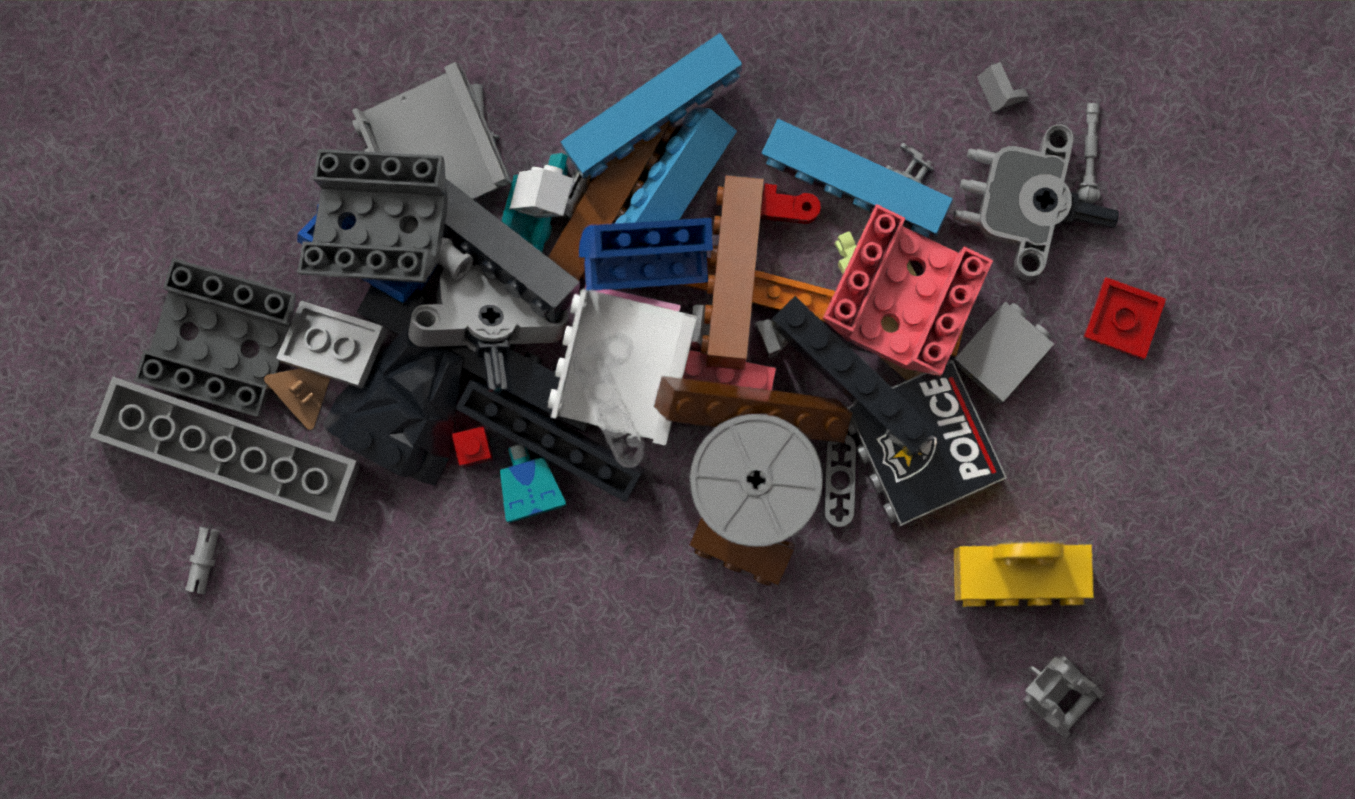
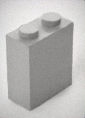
[953,301,1054,404]

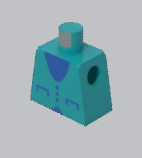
[500,444,567,523]

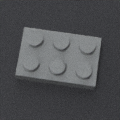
[276,301,387,389]

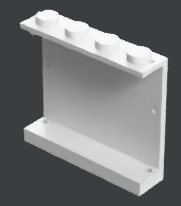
[548,288,698,445]

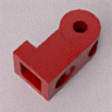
[760,183,821,224]

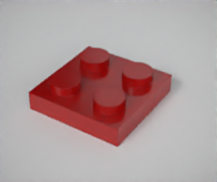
[1083,277,1166,360]

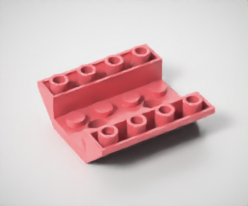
[823,204,993,376]

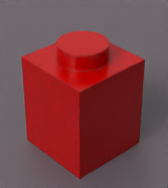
[452,426,493,468]

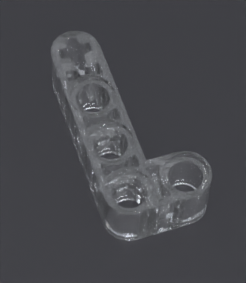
[573,333,646,468]

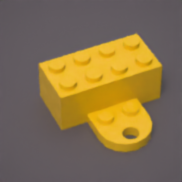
[954,543,1093,607]

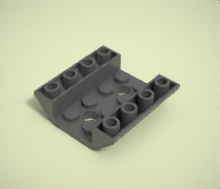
[297,149,448,283]
[134,258,296,417]

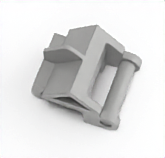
[1022,656,1104,738]

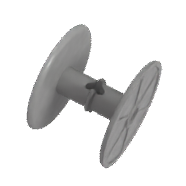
[690,414,822,546]

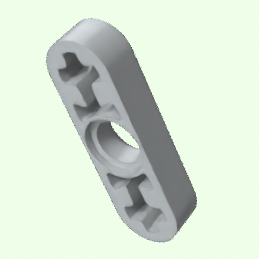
[824,435,856,527]

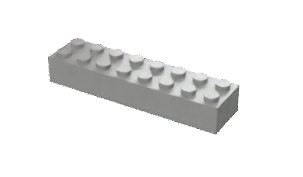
[90,376,361,524]

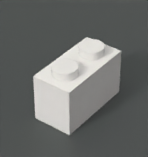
[509,165,573,218]

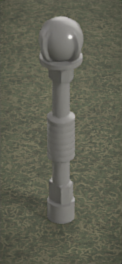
[1076,103,1100,204]

